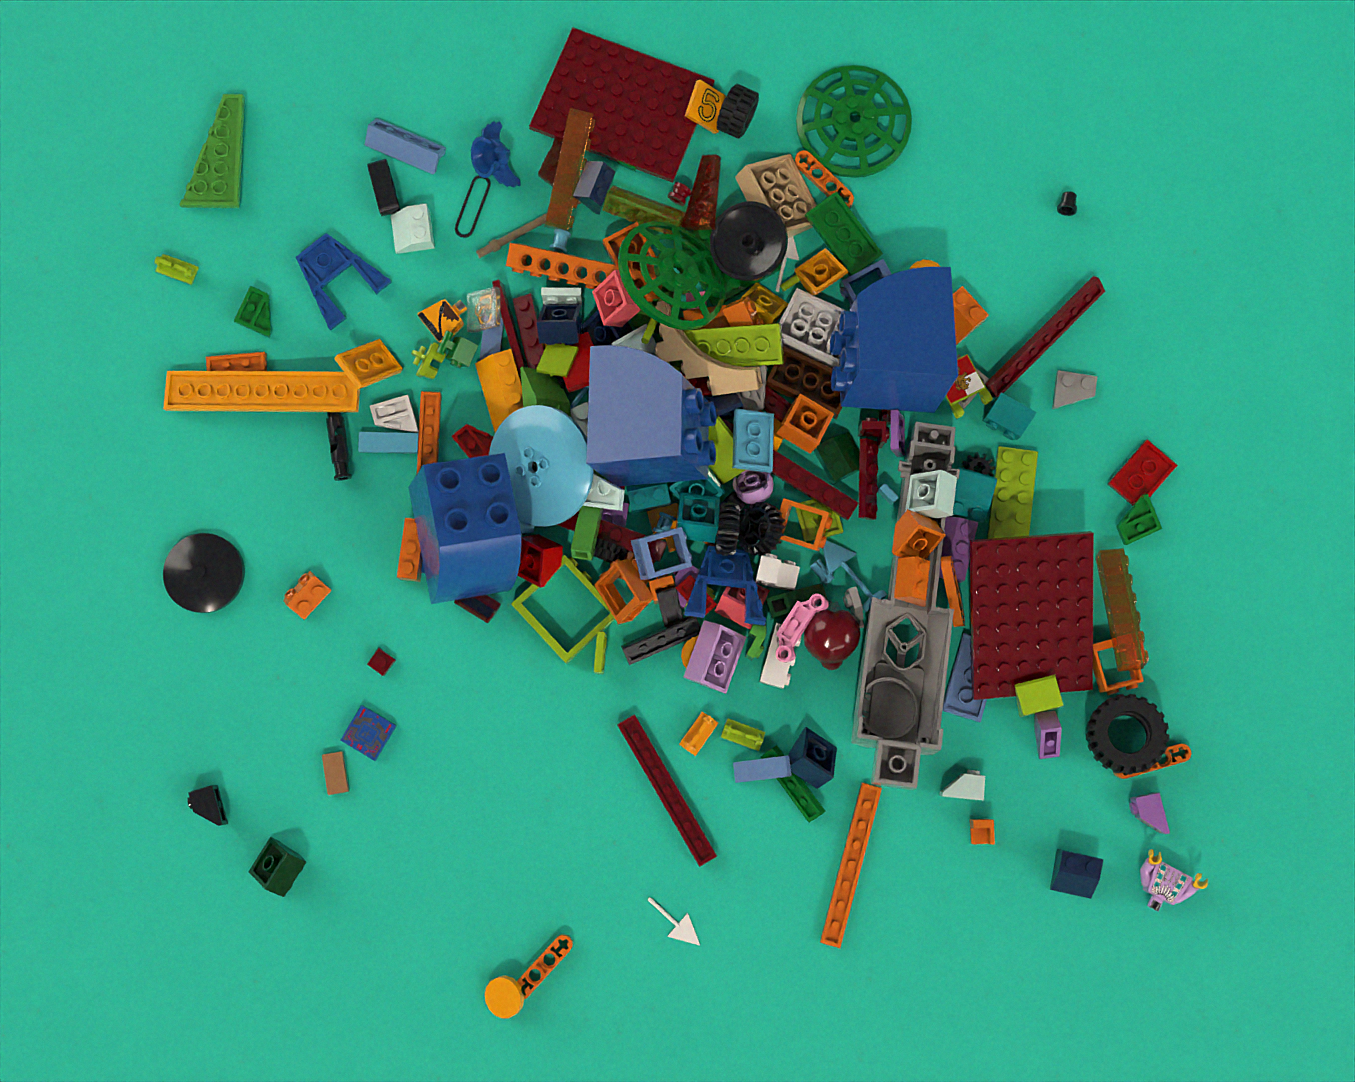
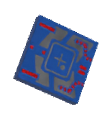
[341,705,397,761]

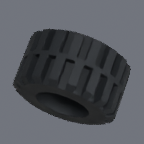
[717,83,759,139]

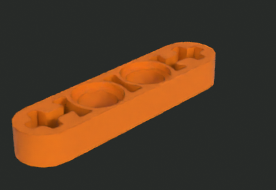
[795,150,854,208]
[941,556,965,627]
[1113,744,1191,779]
[517,934,573,1000]

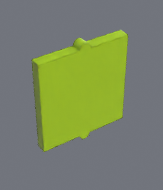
[536,343,579,377]

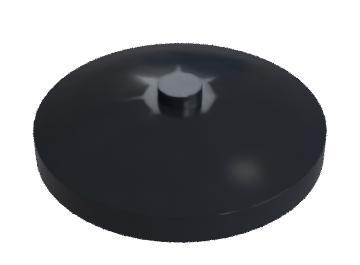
[710,201,788,281]
[163,533,245,613]

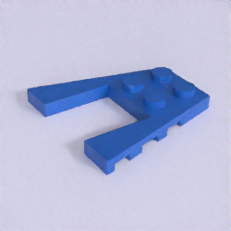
[296,233,392,330]
[684,546,766,625]

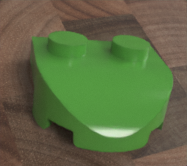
[745,624,766,661]

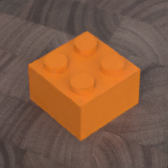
[776,393,834,453]

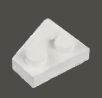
[370,395,419,433]

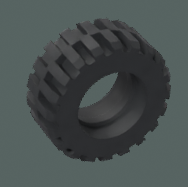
[1086,694,1169,775]

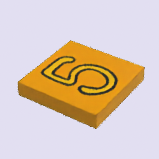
[685,80,726,134]

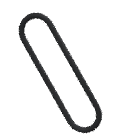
[455,176,490,238]

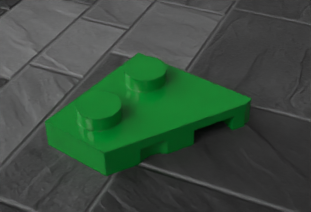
[234,286,271,338]
[1116,493,1162,545]

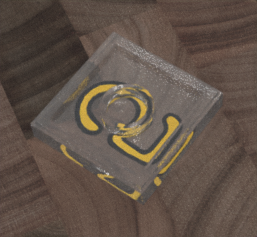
[467,286,500,333]

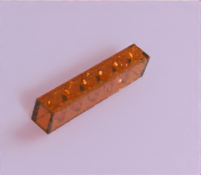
[544,108,595,231]
[1096,548,1149,671]

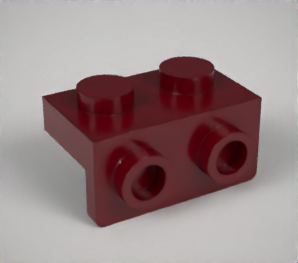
[858,418,890,448]

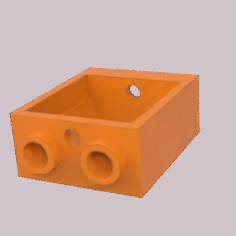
[779,498,833,551]
[594,559,654,624]
[1093,635,1144,695]

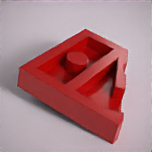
[451,424,493,458]

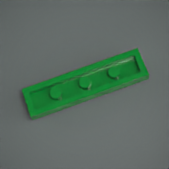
[761,745,825,823]

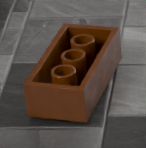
[766,346,842,420]

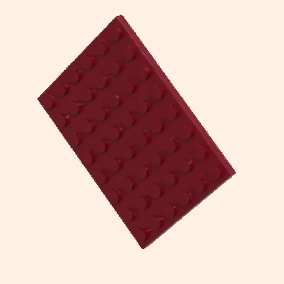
[529,27,715,183]
[970,531,1094,700]

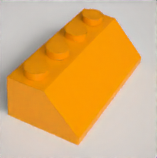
[475,349,523,433]

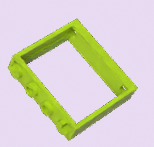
[511,555,615,664]

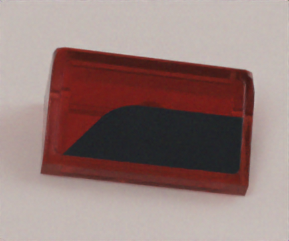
[454,595,501,623]

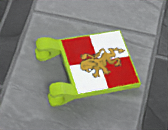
[945,354,992,419]

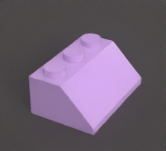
[683,620,746,694]

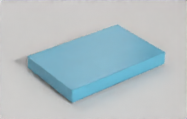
[732,408,774,473]

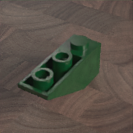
[765,583,828,620]

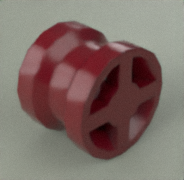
[668,182,692,206]

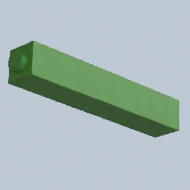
[571,469,610,561]

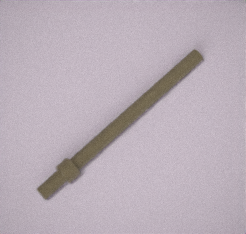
[476,198,581,258]

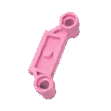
[776,594,829,663]

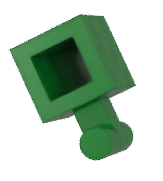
[437,331,478,369]

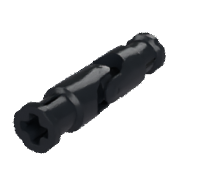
[326,412,352,481]

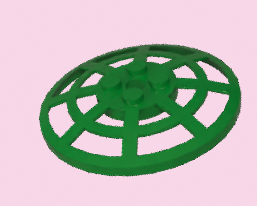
[796,65,912,178]
[618,221,725,330]

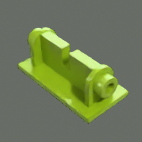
[155,254,199,285]
[721,718,765,751]

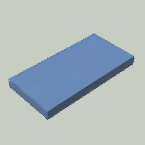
[942,633,987,722]

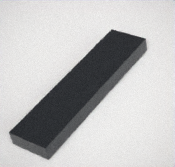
[621,616,701,665]

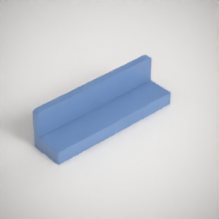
[365,118,446,174]

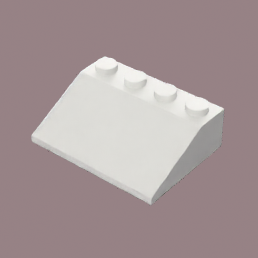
[779,288,846,369]

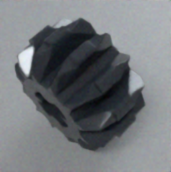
[962,452,995,477]

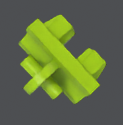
[411,342,447,379]

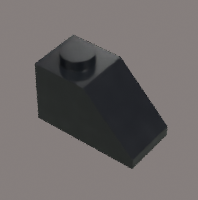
[187,785,228,826]

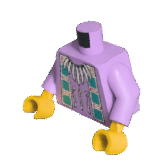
[1140,849,1208,912]

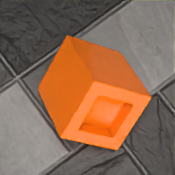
[970,819,995,845]

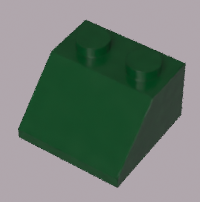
[814,432,860,485]
[249,837,306,897]

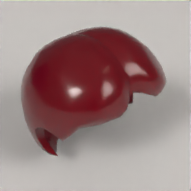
[804,609,861,670]

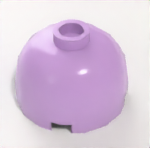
[732,470,774,504]

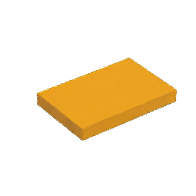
[334,339,403,389]

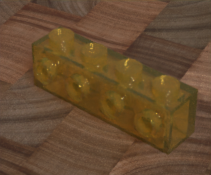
[602,185,686,235]

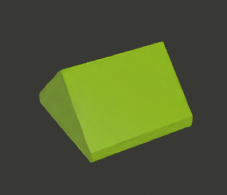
[1015,675,1064,717]

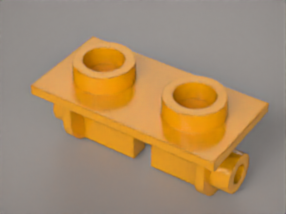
[679,711,718,756]

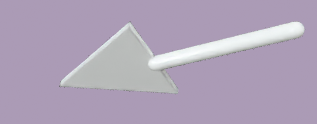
[776,236,799,292]
[648,898,700,946]

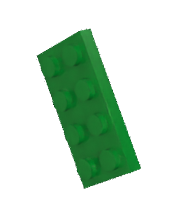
[805,191,883,276]

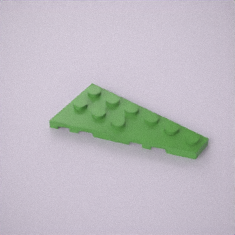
[179,94,245,208]

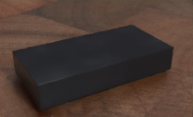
[655,585,684,626]

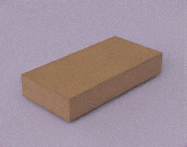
[322,751,349,795]

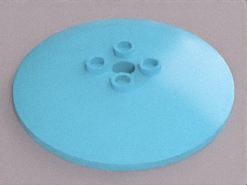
[489,405,593,527]

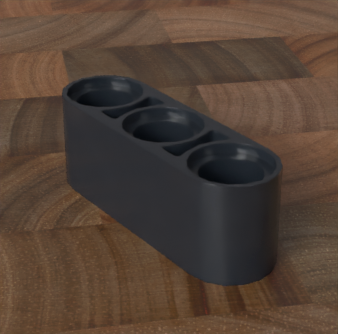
[367,159,400,217]

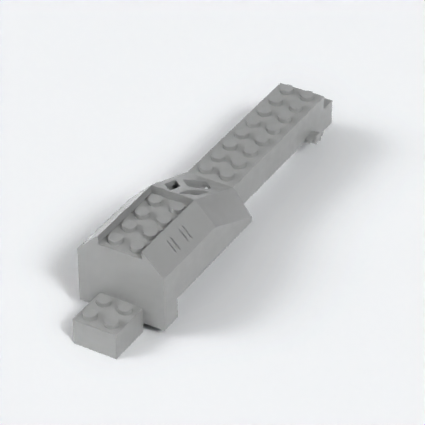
[851,422,960,790]

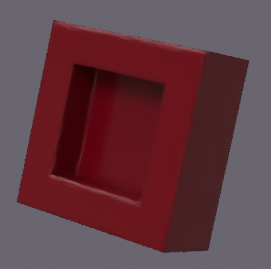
[367,648,396,676]

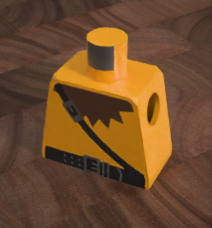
[417,299,467,343]

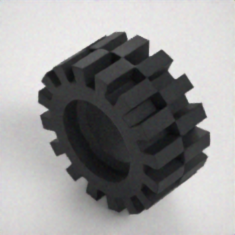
[593,538,628,563]

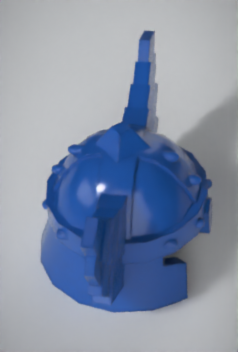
[471,121,520,188]

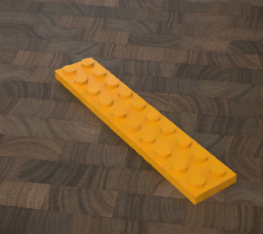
[163,371,360,412]

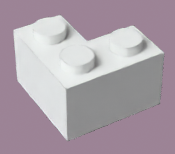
[755,553,800,591]

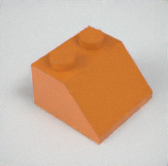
[953,286,989,345]
[892,509,946,559]
[894,556,930,607]

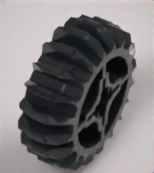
[715,501,740,556]
[738,502,786,556]

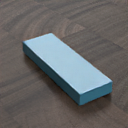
[358,432,419,454]

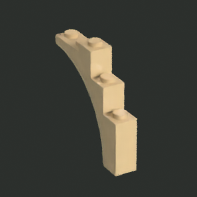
[655,300,763,396]

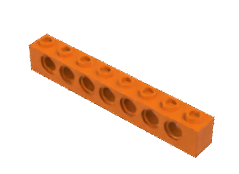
[506,243,662,302]

